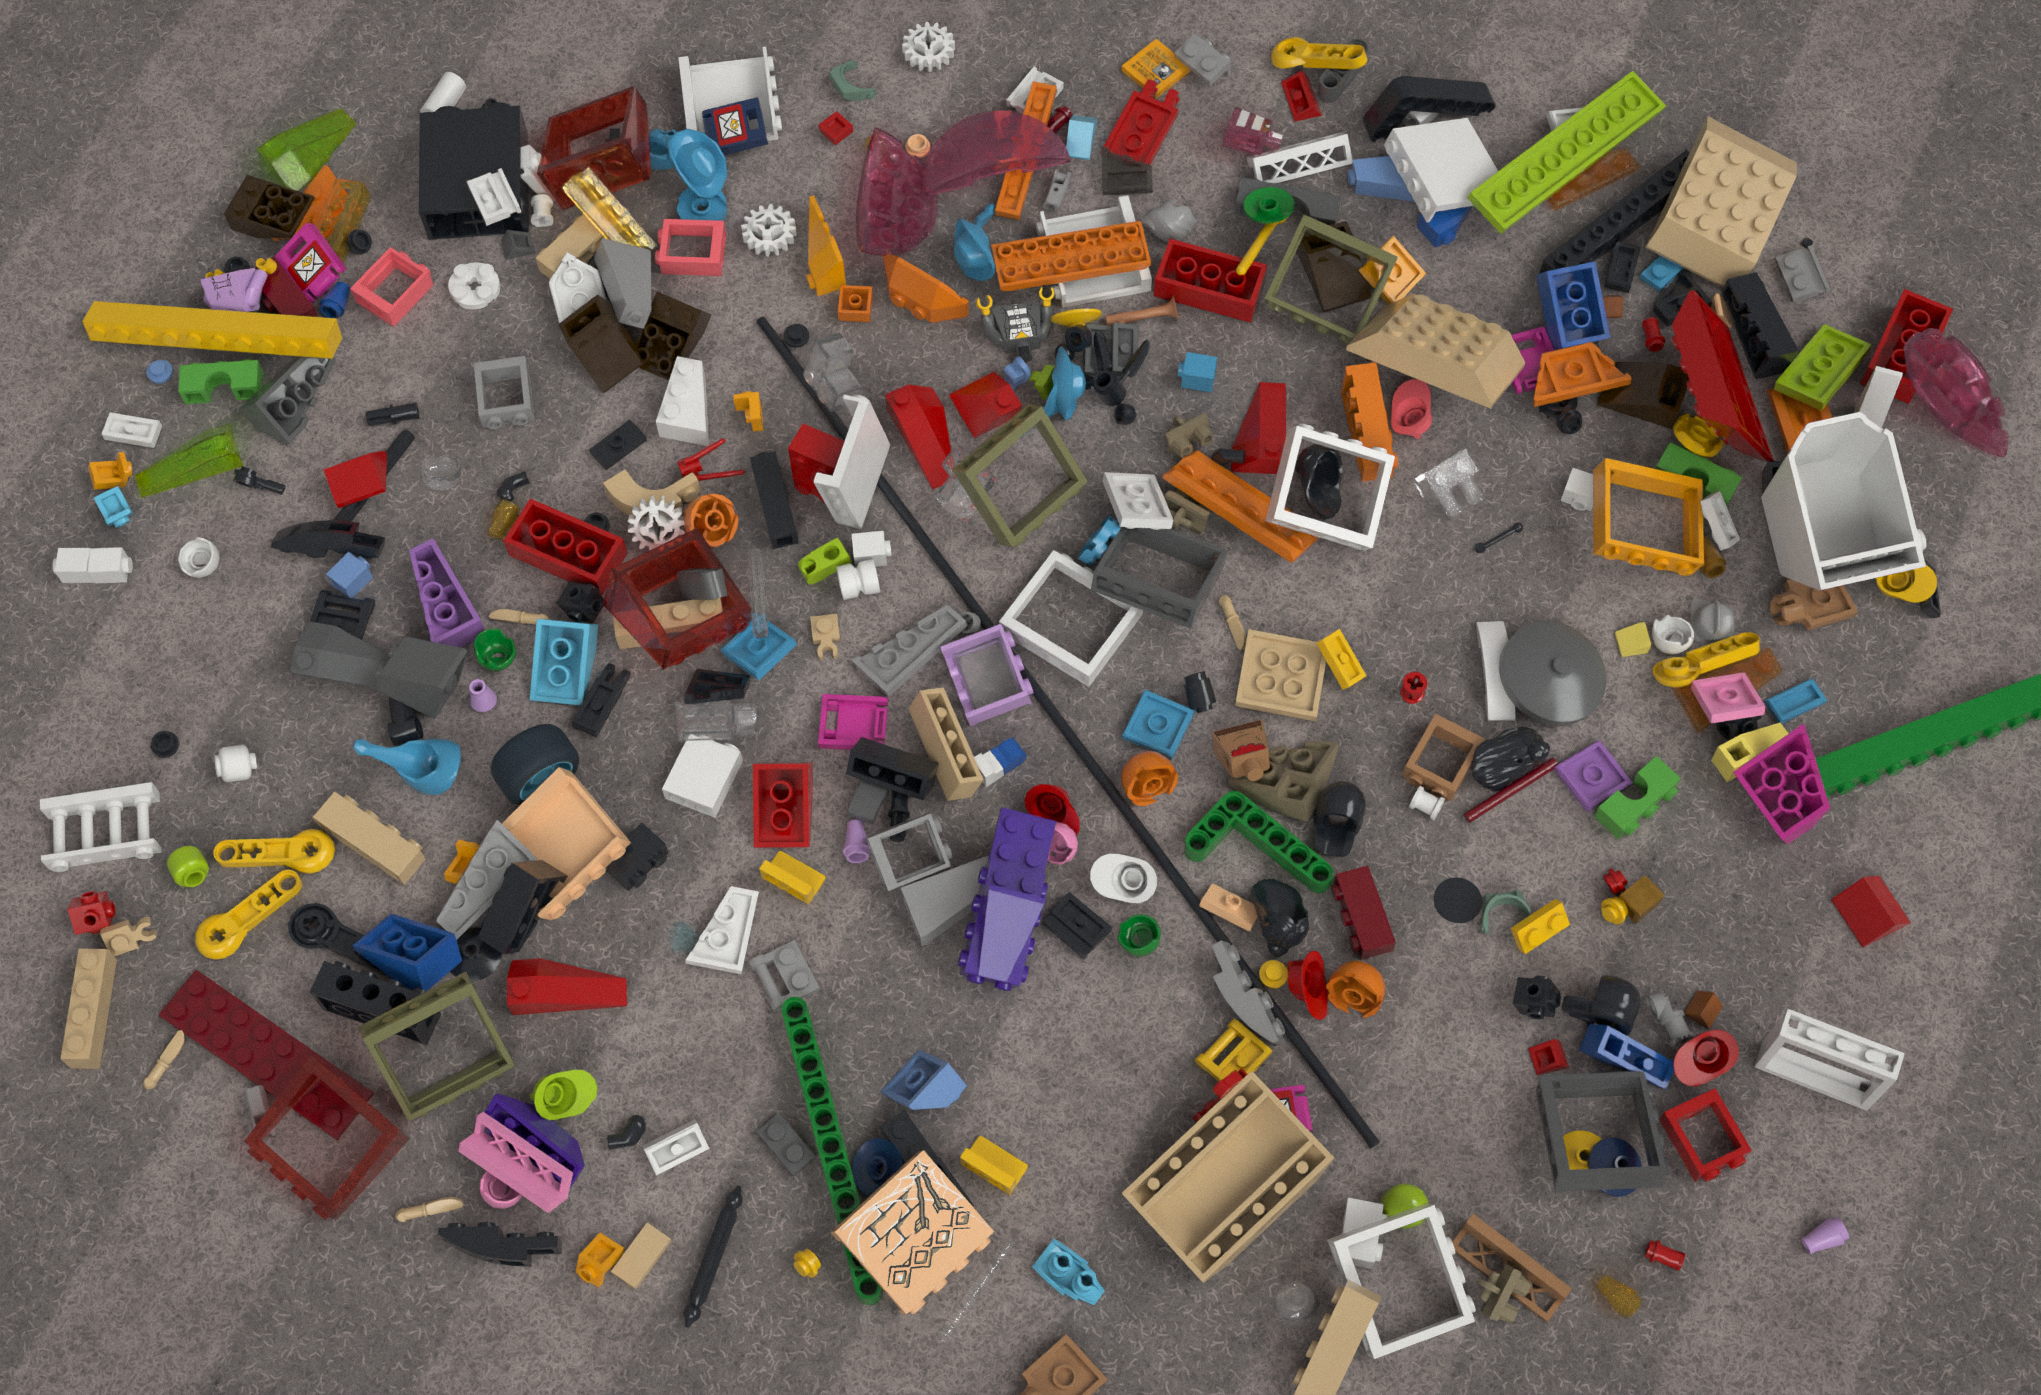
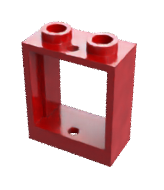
[1659,1088,1752,1182]

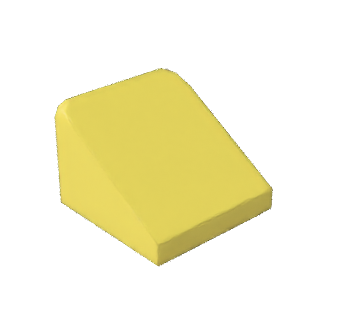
[1615,622,1651,657]

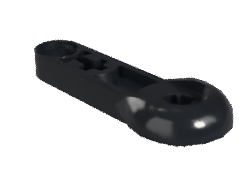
[288,903,387,975]

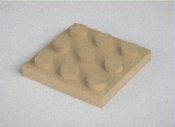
[1235,629,1326,721]

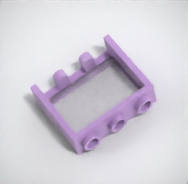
[940,624,1034,726]

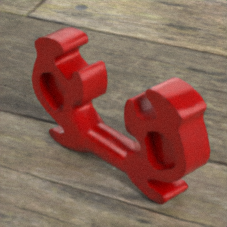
[1193,1068,1248,1123]

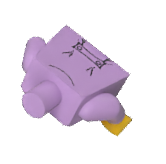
[200,258,277,312]

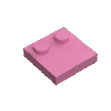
[1691,672,1765,723]

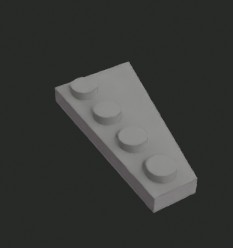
[435,819,537,940]

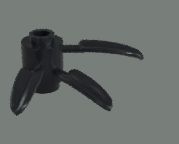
[1084,332,1150,406]

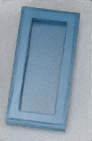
[1765,678,1827,724]

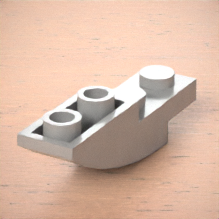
[1211,940,1285,1045]

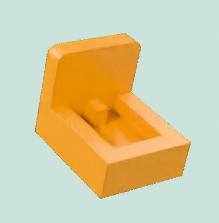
[88,452,132,490]
[444,839,480,884]

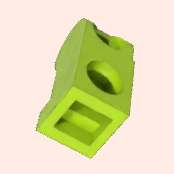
[798,537,853,585]

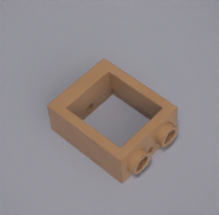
[1402,713,1485,802]

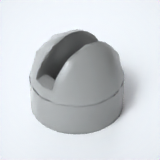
[960,612,981,634]

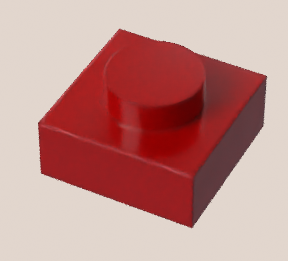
[818,111,854,145]

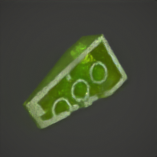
[256,108,357,191]
[135,423,244,498]

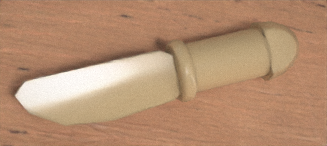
[1219,595,1247,650]
[489,609,549,625]
[143,1030,185,1090]
[395,1197,463,1222]

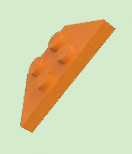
[271,165,354,241]
[1533,342,1632,407]

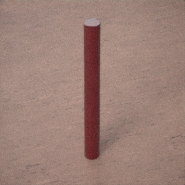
[1463,757,1558,823]

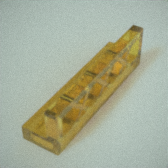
[561,167,656,250]
[316,179,371,275]

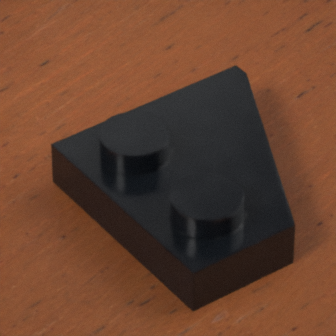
[1653,269,1712,326]
[684,668,750,704]

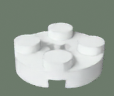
[448,262,500,309]

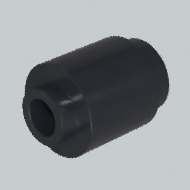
[1183,671,1217,713]

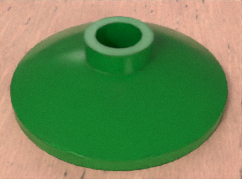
[1243,187,1294,223]

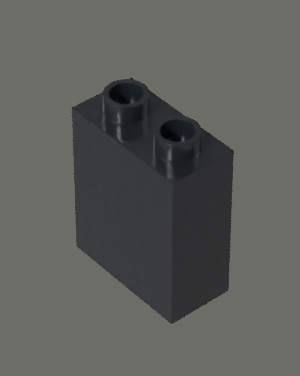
[419,102,529,240]

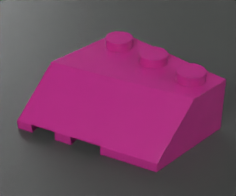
[1733,723,1831,844]

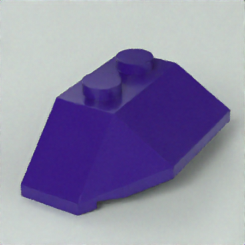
[484,1093,585,1188]

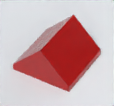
[323,451,387,508]
[1831,875,1911,948]

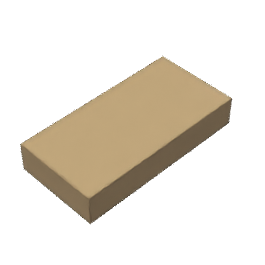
[611,1223,672,1290]

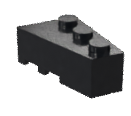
[478,860,568,954]

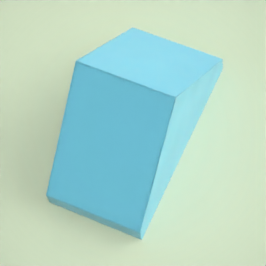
[1065,115,1098,160]

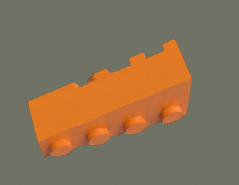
[1341,362,1398,482]

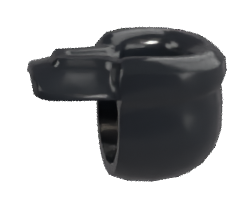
[1313,781,1366,857]
[1562,975,1641,1036]

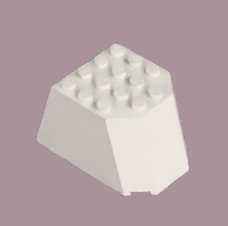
[1761,412,1926,590]

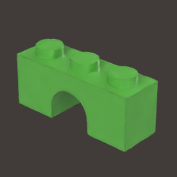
[178,359,264,404]
[1655,442,1742,506]
[1594,756,1681,840]

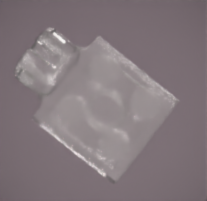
[675,700,757,741]

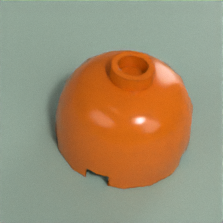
[683,493,738,547]
[1121,751,1178,806]
[1326,961,1386,1018]

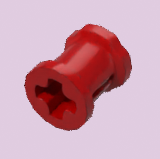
[1400,671,1428,704]

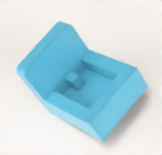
[94,486,134,528]

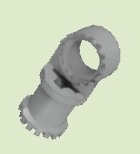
[1645,990,1695,1047]

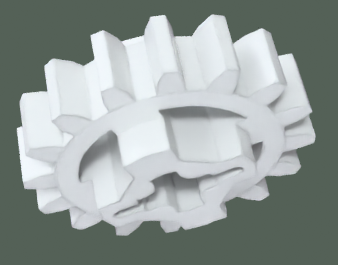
[902,22,955,72]
[741,204,797,257]
[628,496,685,553]

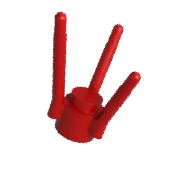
[677,438,745,481]

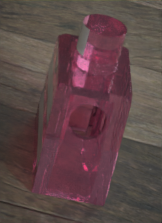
[1222,107,1283,155]

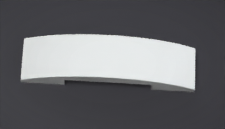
[1476,621,1515,721]

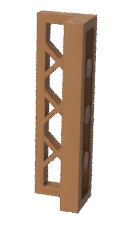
[1452,1214,1572,1322]

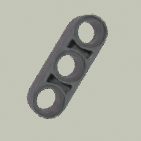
[1318,39,1368,103]
[676,568,728,600]

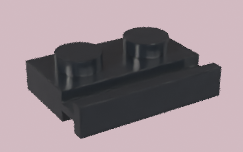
[1042,892,1112,960]

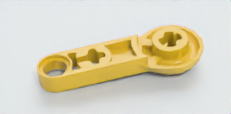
[1271,37,1368,69]
[1653,632,1760,688]
[213,829,335,874]
[195,870,302,960]

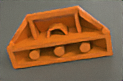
[883,252,969,323]

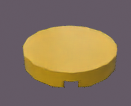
[1673,414,1724,457]

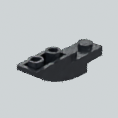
[271,520,385,558]
[880,1110,974,1206]
[438,1222,562,1267]

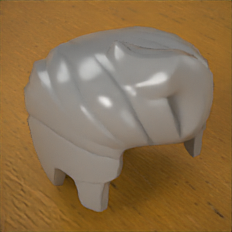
[1141,197,1197,243]

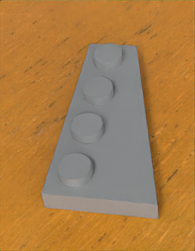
[851,605,968,697]

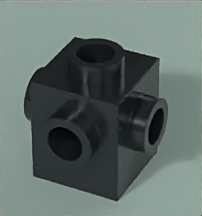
[556,581,606,623]
[1513,975,1561,1020]

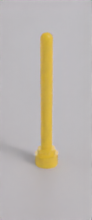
[1236,217,1288,275]

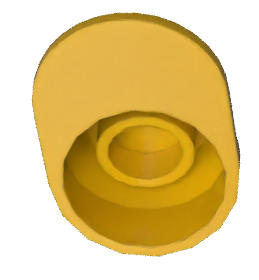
[1875,565,1937,603]

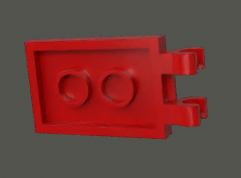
[1100,79,1180,174]

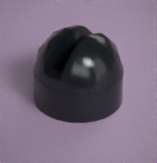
[1114,403,1137,425]

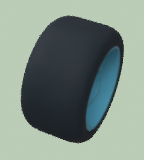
[490,724,579,805]

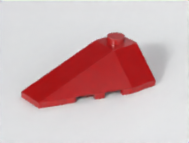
[1231,382,1286,474]
[885,384,956,490]
[507,958,627,1015]

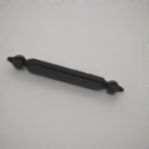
[683,1185,743,1328]

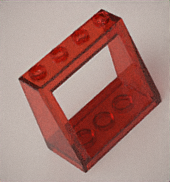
[537,85,651,210]
[603,528,752,670]
[244,1056,410,1220]

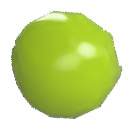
[1380,1183,1429,1229]

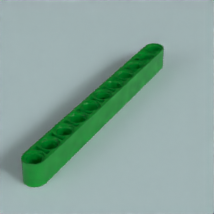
[781,997,883,1305]

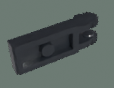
[571,663,631,737]

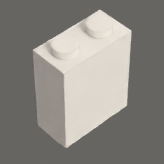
[662,732,743,818]

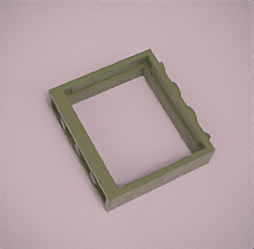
[1264,215,1398,345]
[952,404,1088,548]
[358,972,515,1121]

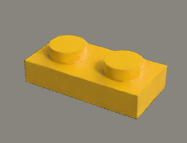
[1316,629,1366,690]
[1511,899,1570,954]

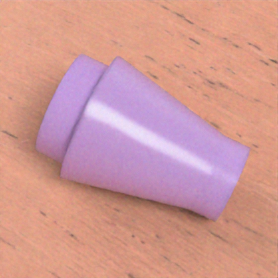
[469,679,497,712]
[843,820,871,863]
[1801,1217,1849,1254]

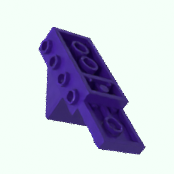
[958,807,1056,991]

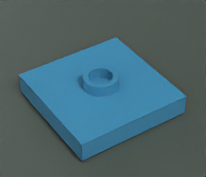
[721,614,797,680]
[1122,690,1195,760]

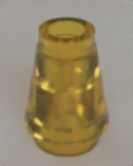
[487,499,521,541]
[1596,1274,1643,1318]

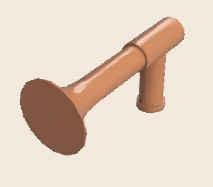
[1106,295,1178,326]

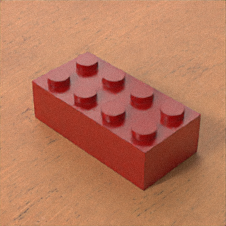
[1154,239,1268,323]
[1860,289,1953,404]
[503,498,628,596]

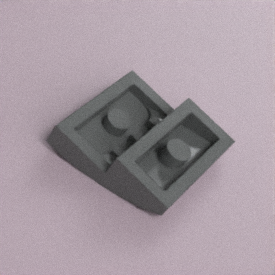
[1083,322,1139,376]

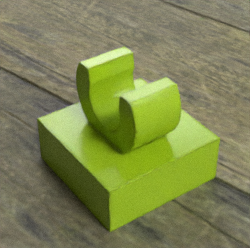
[1029,364,1055,400]

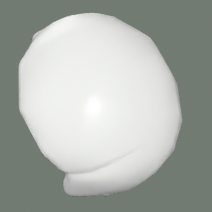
[178,537,220,578]
[1651,615,1694,655]

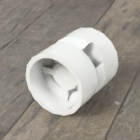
[836,559,880,600]

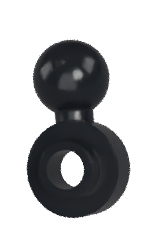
[1054,324,1092,361]

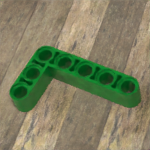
[1184,791,1333,893]

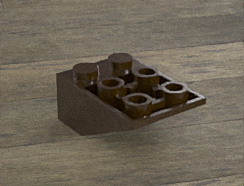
[224,175,315,238]
[1297,221,1371,312]
[635,292,712,381]
[558,295,644,393]
[1597,362,1689,429]

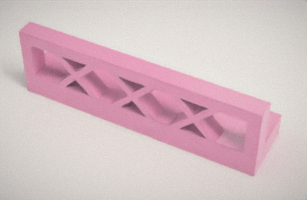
[459,1112,573,1213]

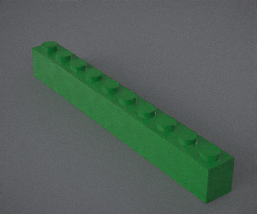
[1816,674,2041,799]

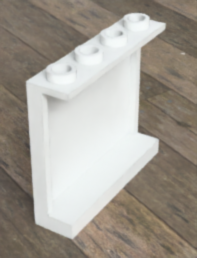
[678,47,782,141]
[1384,118,1498,222]
[1036,195,1152,308]
[814,395,890,529]

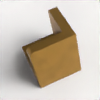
[1619,876,1665,924]

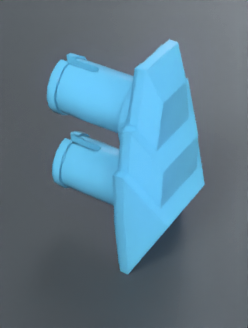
[1032,1239,1105,1305]

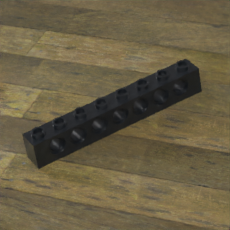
[1539,150,1690,274]

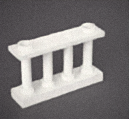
[40,782,162,872]

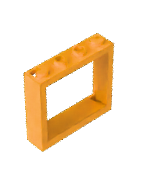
[1593,458,1704,576]

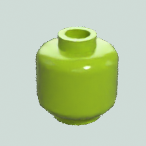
[167,846,209,887]

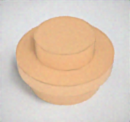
[905,134,930,158]

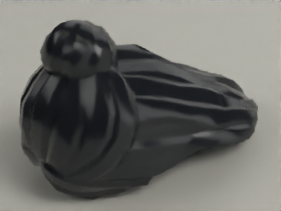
[1294,444,1343,520]
[1471,726,1550,791]
[1251,879,1310,957]

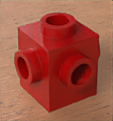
[67,891,116,935]

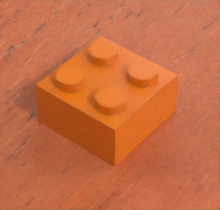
[838,285,873,322]

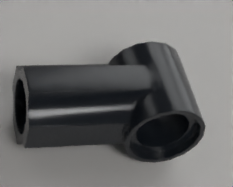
[388,697,424,747]

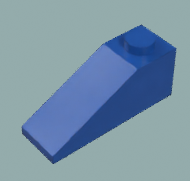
[1417,206,1473,248]
[1579,1024,1674,1090]

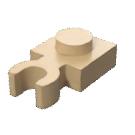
[810,614,840,661]
[100,917,156,957]

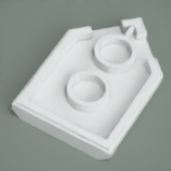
[549,252,606,323]

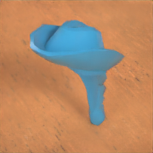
[647,129,727,199]
[954,203,996,282]
[1022,346,1086,437]
[353,738,461,795]

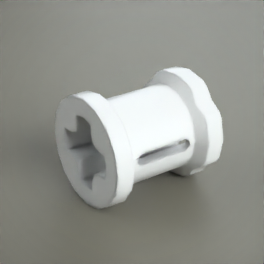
[531,194,554,227]
[1409,786,1445,820]

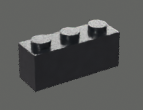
[846,737,939,800]

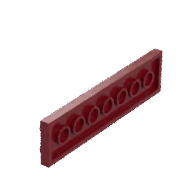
[158,970,374,1141]

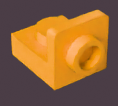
[733,391,764,432]
[576,1233,624,1288]

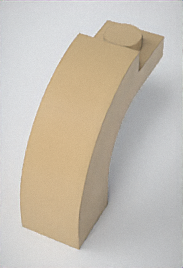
[603,470,701,521]

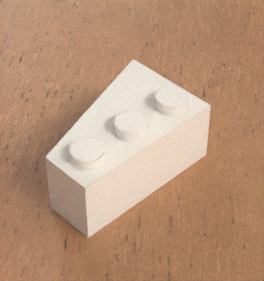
[656,356,709,446]

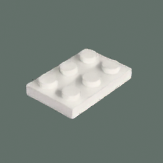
[1102,472,1174,530]

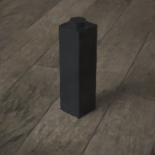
[750,451,799,549]

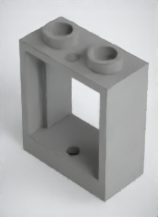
[474,356,535,429]
[865,813,952,891]

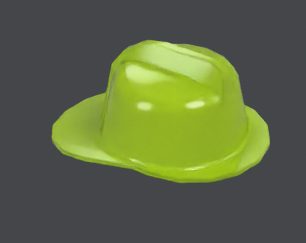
[529,1070,598,1120]

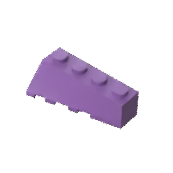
[409,538,485,647]

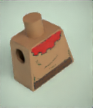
[1212,719,1270,781]

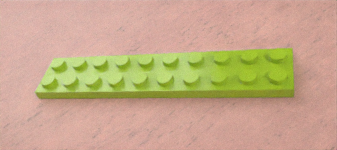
[1467,71,1666,234]

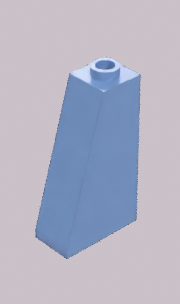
[1347,156,1415,202]

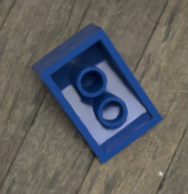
[353,913,462,991]

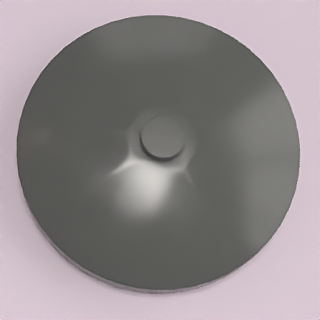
[1499,621,1606,726]

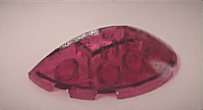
[923,110,1071,196]
[856,127,937,256]
[1904,328,2009,458]

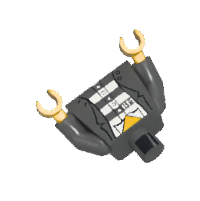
[975,287,1055,363]

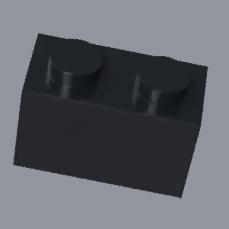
[605,823,668,891]

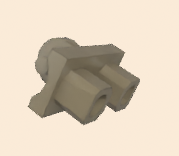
[1164,413,1213,459]
[1164,489,1210,535]
[1476,1264,1531,1323]

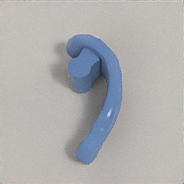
[1003,356,1031,390]

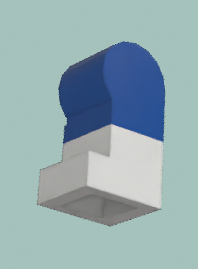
[974,738,1027,787]

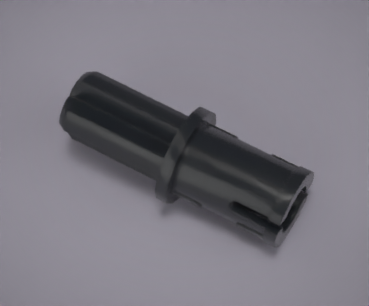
[366,402,420,426]
[888,790,910,842]

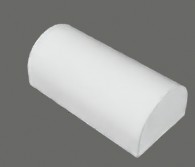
[420,72,467,113]

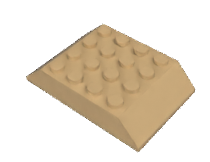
[1645,116,1797,288]
[1346,294,1525,409]
[1122,1071,1335,1283]

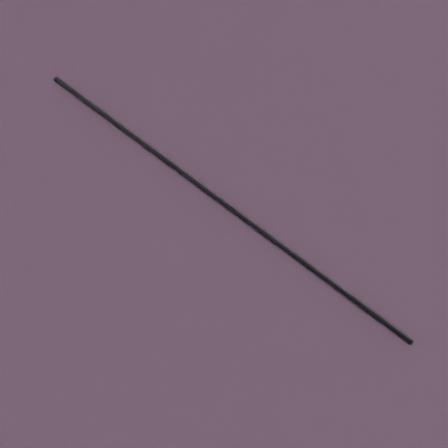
[756,317,1380,1149]

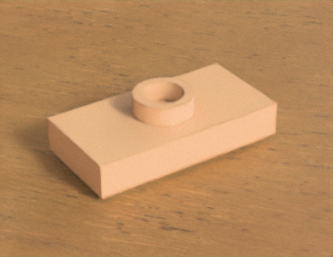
[1199,883,1258,932]

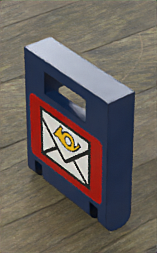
[702,97,768,155]

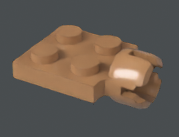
[1769,579,1858,631]
[1018,1334,1108,1395]

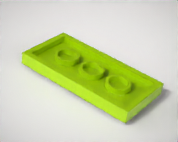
[1774,324,1872,411]

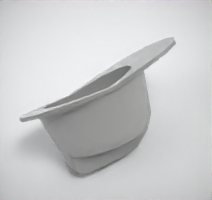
[1690,598,1734,643]

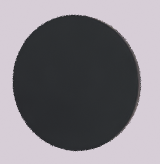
[1434,878,1482,923]

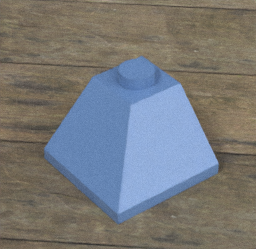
[880,1050,967,1110]

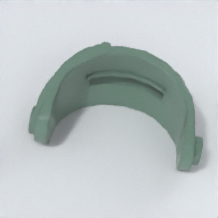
[829,60,876,101]
[1480,890,1532,934]

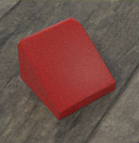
[1528,1039,1569,1076]

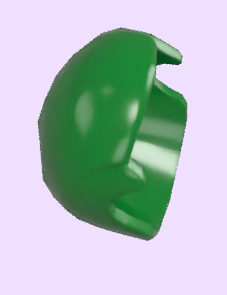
[473,628,516,672]
[1117,914,1161,957]

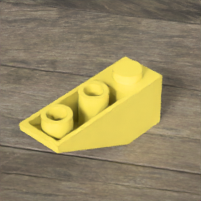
[1711,723,1789,782]

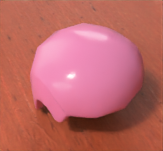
[1048,822,1078,865]
[480,1171,522,1209]

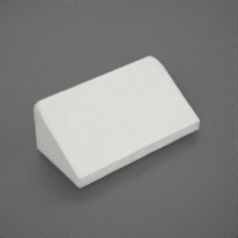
[642,1119,709,1175]

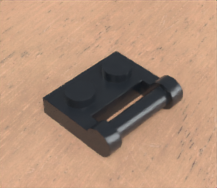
[310,590,375,640]

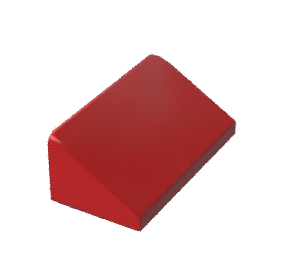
[1281,70,1322,121]

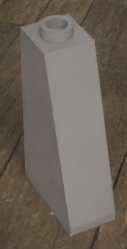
[594,238,651,329]
[901,856,989,946]

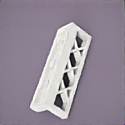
[1247,132,1353,183]

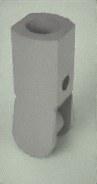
[1043,169,1072,212]
[244,1085,277,1141]

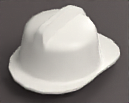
[1090,854,1157,903]

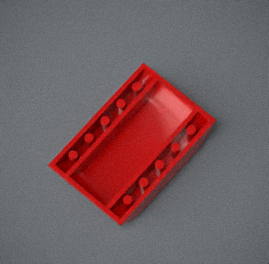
[1671,290,1774,462]

